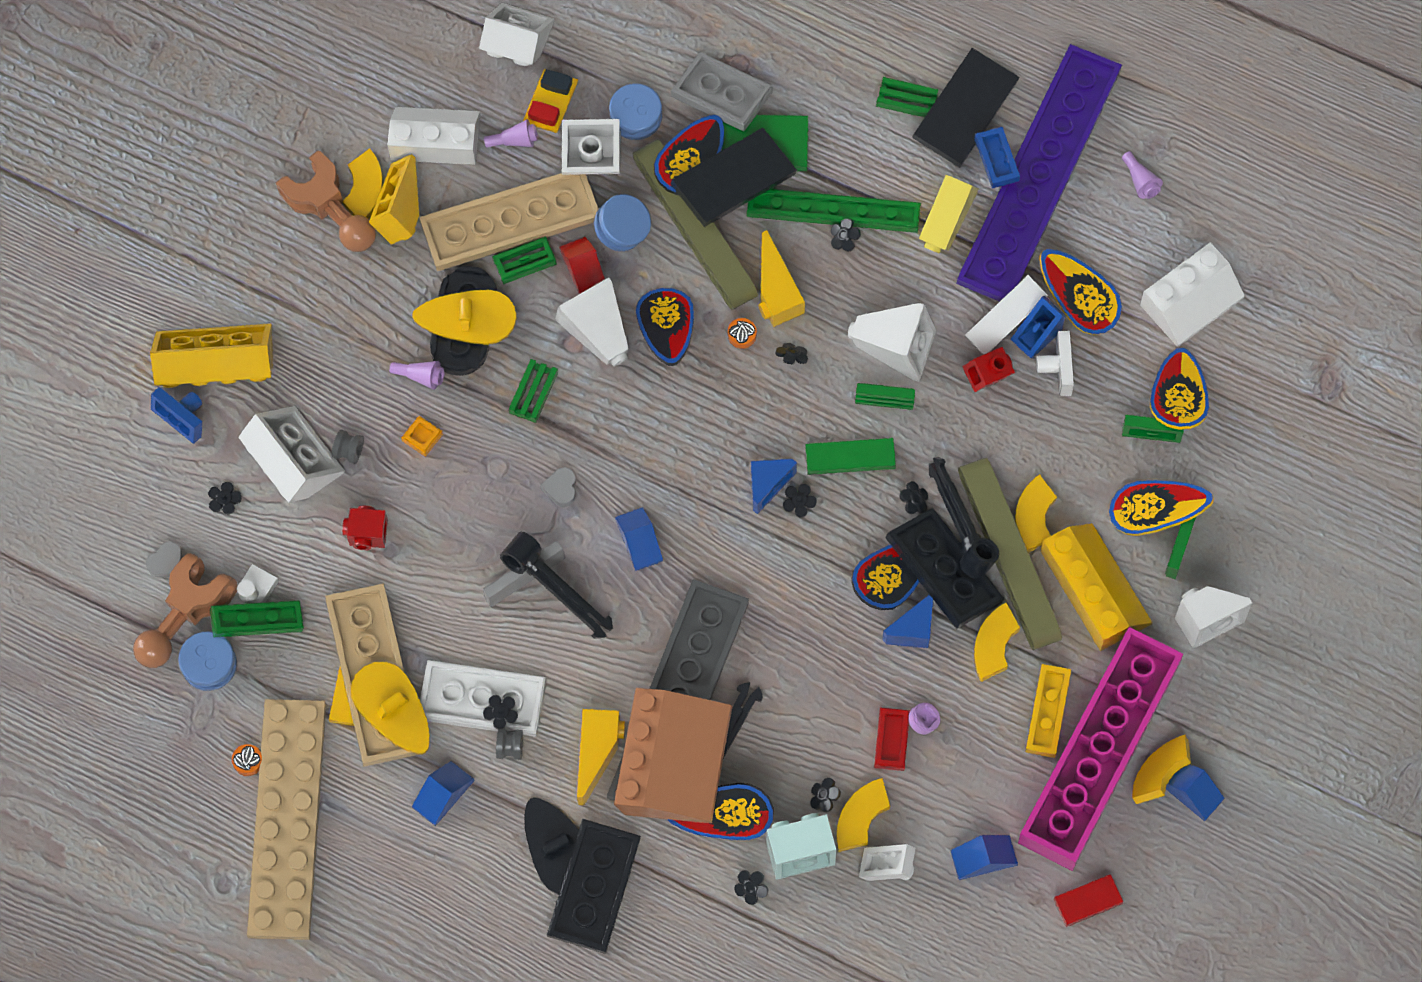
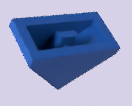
[1010,296,1065,358]
[751,459,797,514]
[615,507,663,571]
[882,595,933,648]
[412,761,475,826]
[1166,764,1225,822]
[950,835,1018,880]

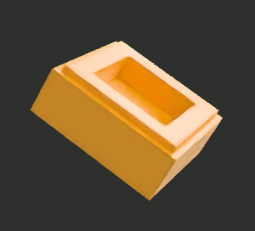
[401,416,443,457]

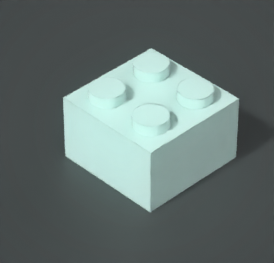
[767,813,836,880]

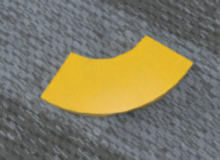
[343,148,383,219]
[1015,474,1057,553]
[974,603,1020,682]
[1132,734,1191,804]
[836,778,890,852]

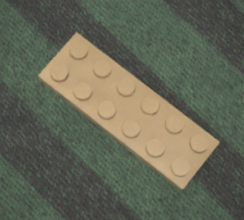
[419,173,598,271]
[325,583,418,767]

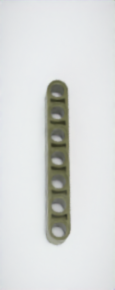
[633,139,758,310]
[958,458,1062,650]

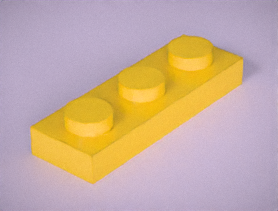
[1025,664,1071,758]

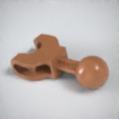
[276,150,376,252]
[133,553,237,668]

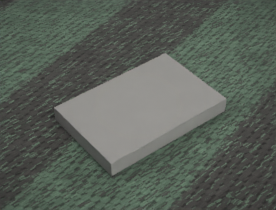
[671,52,773,131]

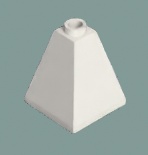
[555,278,629,367]
[848,303,936,382]

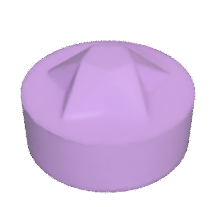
[909,703,940,735]

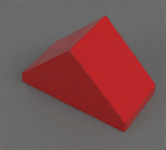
[559,237,605,294]

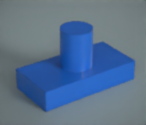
[974,127,1020,189]
[151,387,202,444]

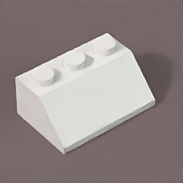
[387,107,480,165]
[1140,242,1245,347]
[238,406,345,503]

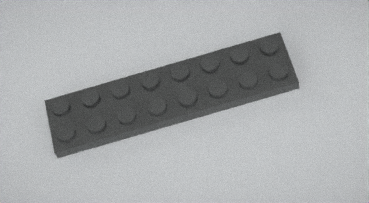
[607,579,749,801]

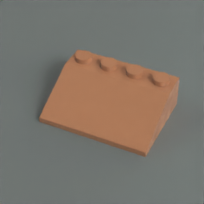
[614,688,732,823]

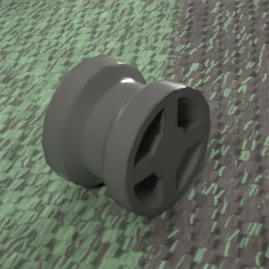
[332,430,364,464]
[496,728,523,760]

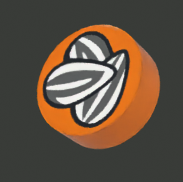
[728,318,757,349]
[232,744,262,776]

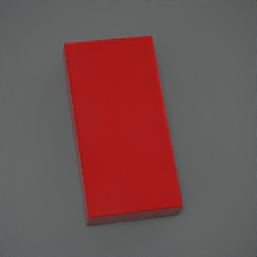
[874,707,910,771]
[1054,874,1123,927]

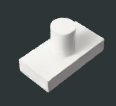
[1036,331,1074,396]
[228,564,279,605]
[859,844,916,881]

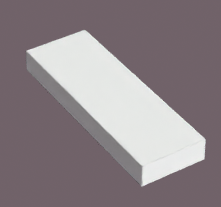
[965,275,1048,355]

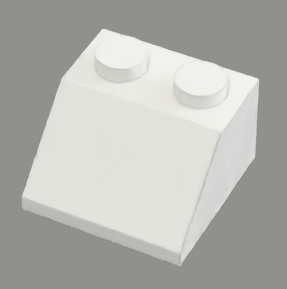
[479,3,554,66]
[562,119,621,175]
[1175,586,1252,649]

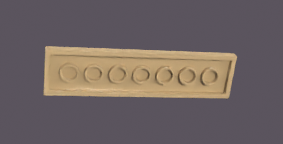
[247,699,326,940]

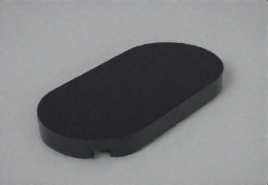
[430,266,497,376]

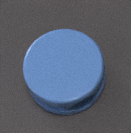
[609,83,662,140]
[594,194,651,251]
[178,631,237,691]

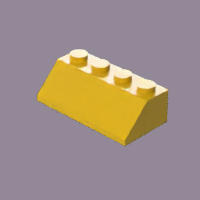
[150,324,273,388]
[1041,523,1153,651]

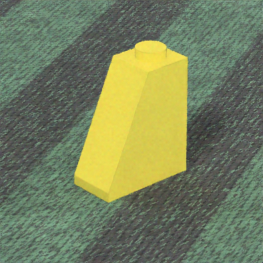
[919,175,979,254]

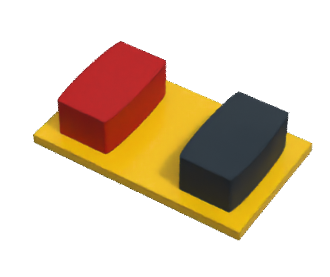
[523,69,578,133]

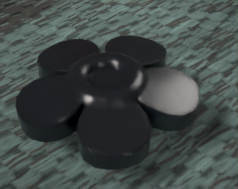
[831,219,861,252]
[775,343,808,365]
[900,481,928,515]
[208,482,242,515]
[783,484,817,518]
[483,695,518,729]
[810,778,841,812]
[734,870,769,905]

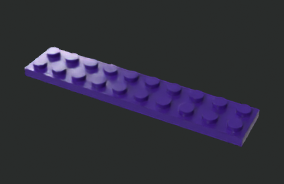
[956,44,1122,302]

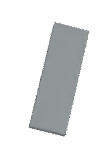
[483,541,565,607]

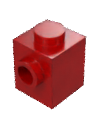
[962,347,1015,392]
[342,505,388,550]

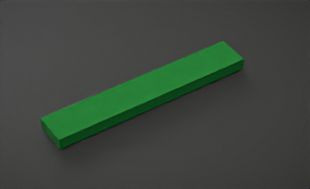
[747,189,921,233]

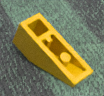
[369,154,419,245]
[758,230,805,327]
[577,709,625,805]

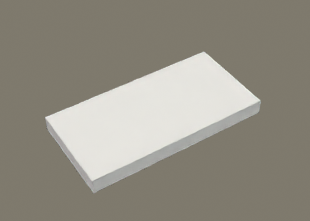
[420,660,546,737]

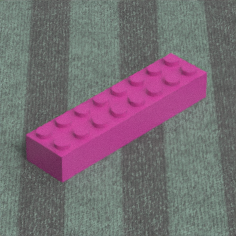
[1018,627,1184,871]

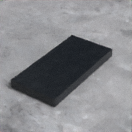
[912,48,1020,168]
[671,128,797,227]
[885,508,1004,629]
[547,819,641,954]

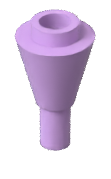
[484,119,538,148]
[1122,151,1163,199]
[390,361,444,390]

